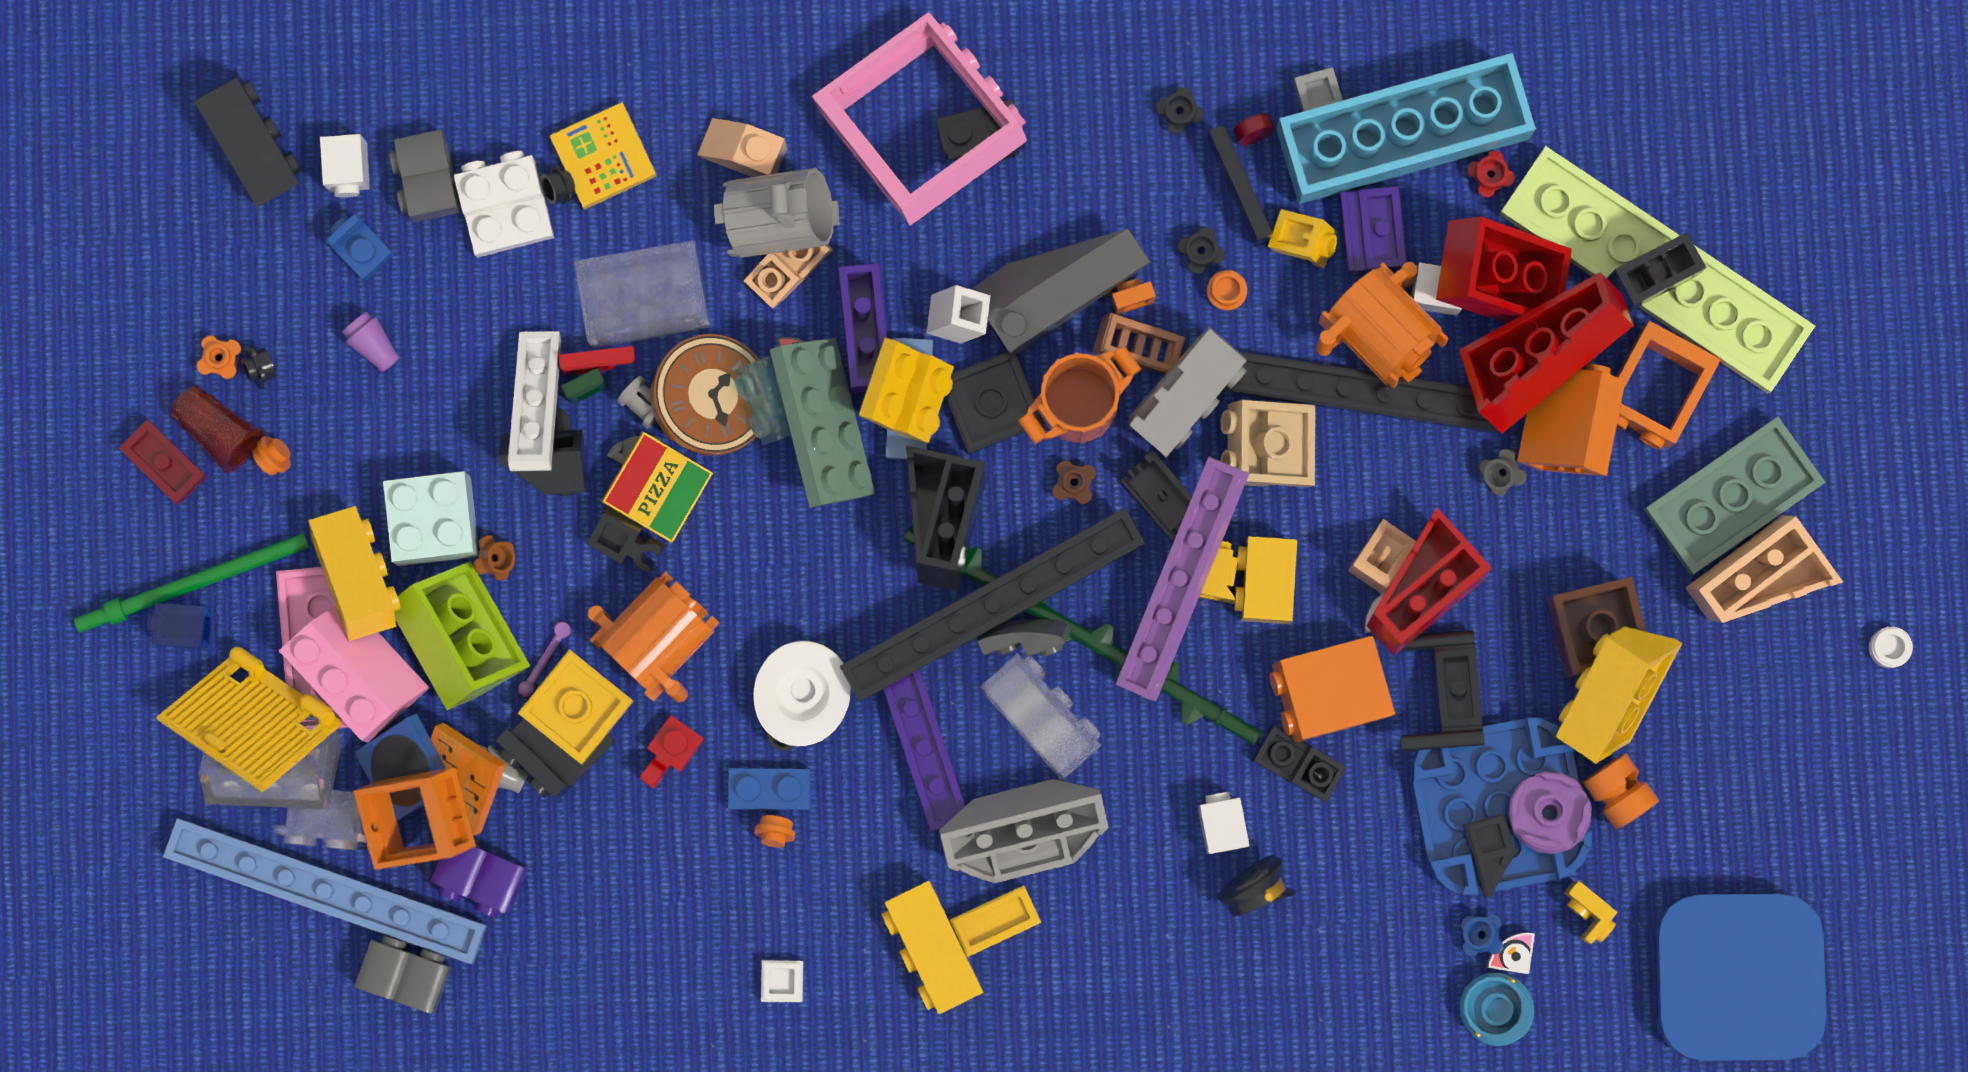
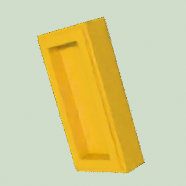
[950,885,1041,957]

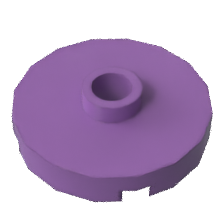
[1508,771,1592,854]

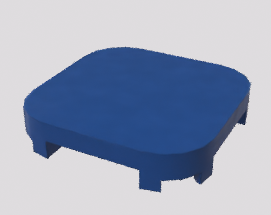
[1411,718,1592,895]
[1653,894,1826,1061]

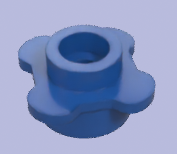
[1461,914,1503,957]

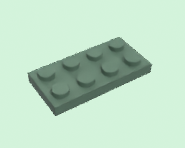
[770,338,875,508]
[1643,417,1826,576]

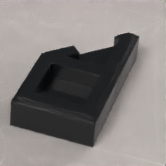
[1463,813,1515,898]

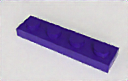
[884,670,965,832]

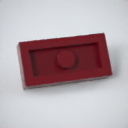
[119,419,207,505]

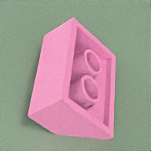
[279,605,430,743]

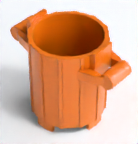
[1316,262,1448,389]
[1018,346,1141,444]
[588,571,719,702]

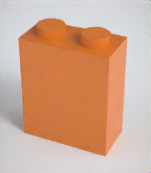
[1517,364,1625,476]
[1270,636,1395,743]

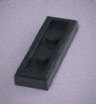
[1207,125,1272,247]

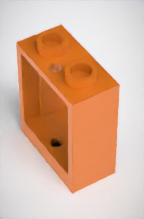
[1615,321,1721,450]
[353,767,476,870]

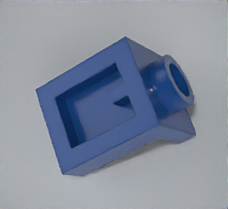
[326,214,394,282]

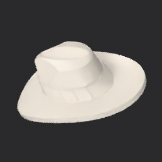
[754,641,851,746]

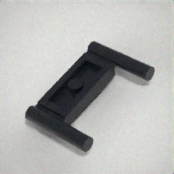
[1399,630,1485,752]

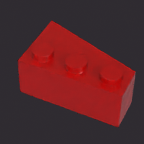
[1367,508,1492,656]

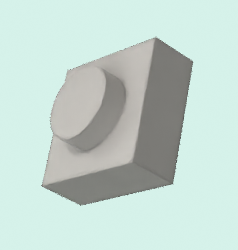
[1293,67,1343,112]

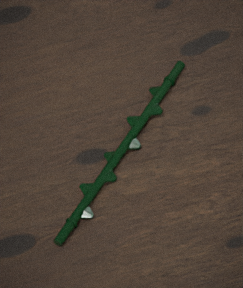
[903,526,1262,746]

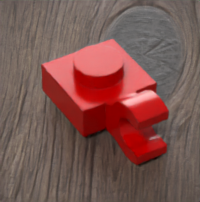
[640,715,705,789]

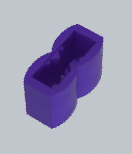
[430,846,529,918]

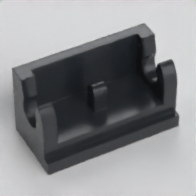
[1120,450,1192,542]

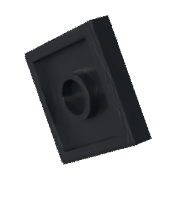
[945,351,1044,455]

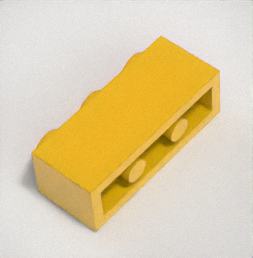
[308,506,400,641]
[882,881,983,1014]

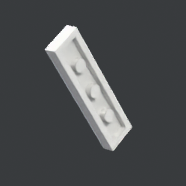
[508,331,561,471]

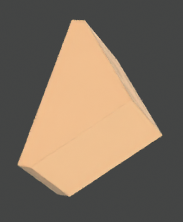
[1348,519,1416,593]

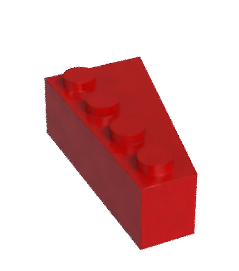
[1459,272,1633,433]

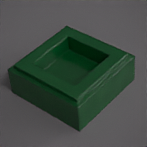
[561,368,608,405]

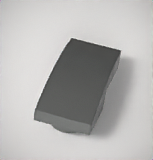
[977,619,1071,657]

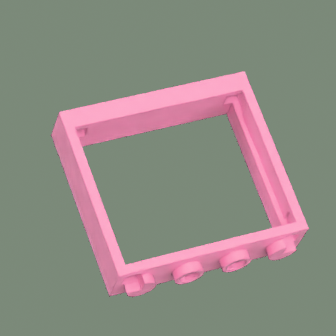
[812,12,1027,226]

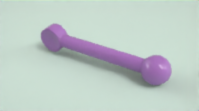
[518,622,571,697]

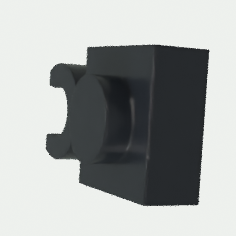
[586,506,665,572]

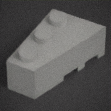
[1129,326,1247,457]

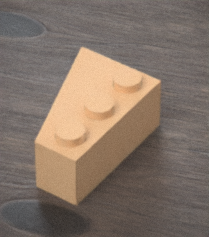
[1686,515,1843,623]

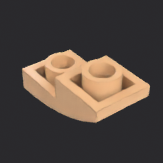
[744,245,833,308]

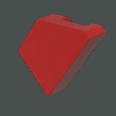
[559,346,635,376]

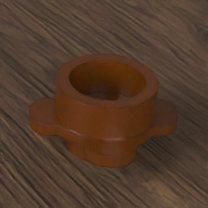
[1052,460,1096,504]

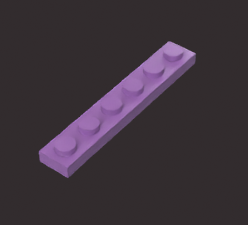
[1116,457,1250,701]

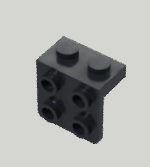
[496,719,614,799]

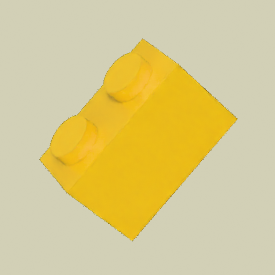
[1234,536,1297,624]

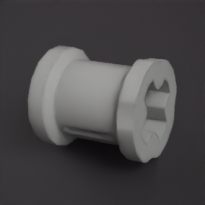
[617,376,657,429]

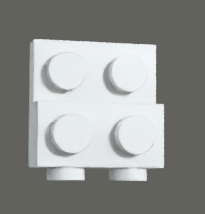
[454,151,555,258]

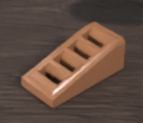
[1092,313,1185,374]

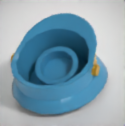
[1459,973,1534,1046]

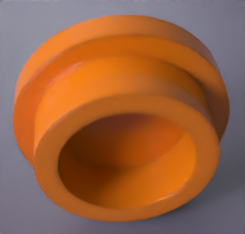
[1207,270,1247,311]
[253,436,291,475]
[754,815,796,848]

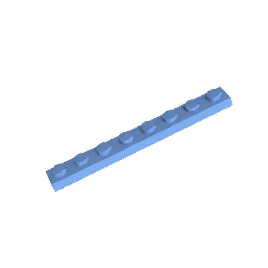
[163,818,487,964]

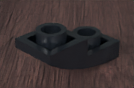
[1251,725,1347,803]

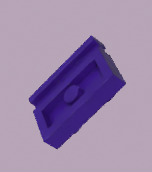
[1339,186,1407,274]

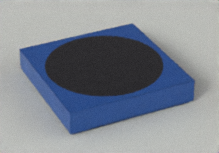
[354,714,446,822]

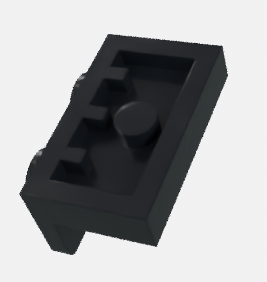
[935,99,1025,167]

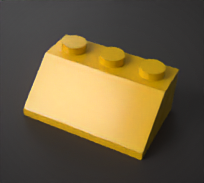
[1555,627,1682,763]

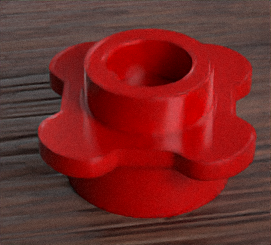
[1467,151,1515,198]

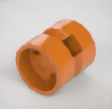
[1582,753,1659,830]

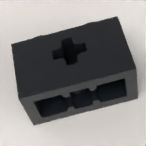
[1607,232,1706,311]

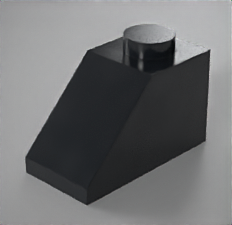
[498,430,587,496]

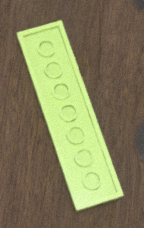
[1499,146,1815,394]

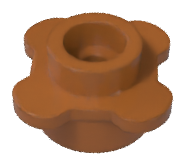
[473,535,516,581]

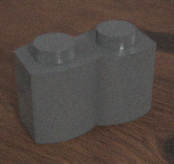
[389,130,461,222]
[354,935,452,1014]

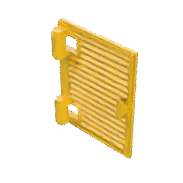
[156,647,342,793]

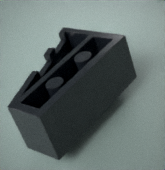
[194,73,303,207]
[906,446,986,591]

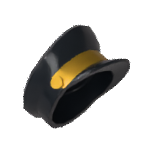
[1217,855,1297,916]

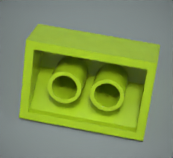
[394,561,530,711]

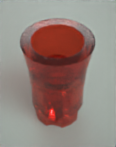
[171,385,263,473]

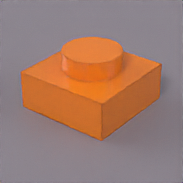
[1111,279,1156,315]

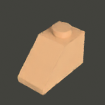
[698,118,787,177]

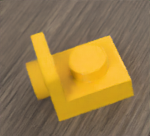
[1268,209,1337,268]
[1564,880,1618,944]

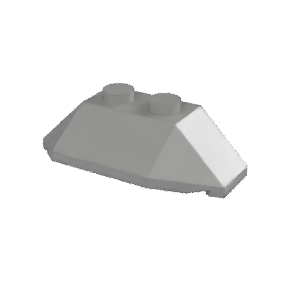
[939,779,1108,883]

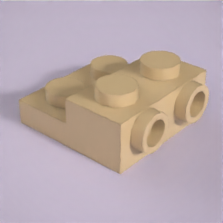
[1220,400,1315,487]

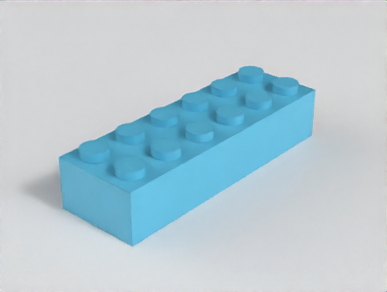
[1276,53,1536,204]

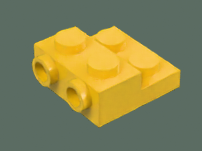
[859,338,954,443]

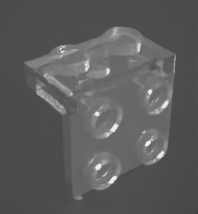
[274,786,367,850]

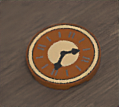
[650,334,772,456]

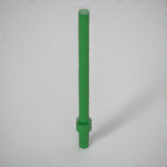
[74,533,310,633]

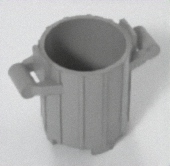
[714,168,840,258]

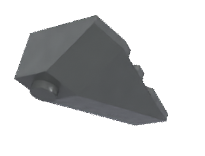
[974,228,1151,353]

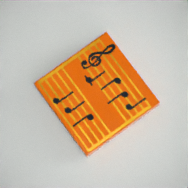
[431,723,507,836]

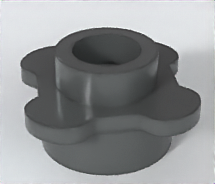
[1480,449,1527,496]

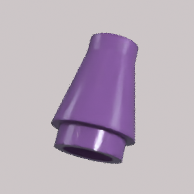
[342,312,400,373]

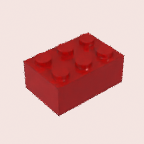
[1436,216,1572,324]

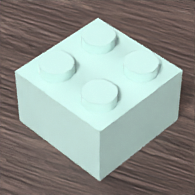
[383,471,479,567]

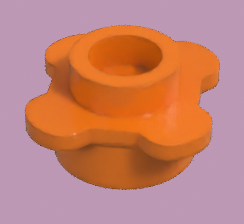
[197,336,241,379]

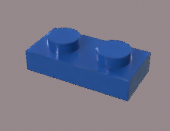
[728,768,811,810]

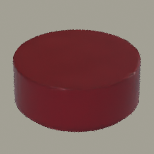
[1233,113,1276,146]

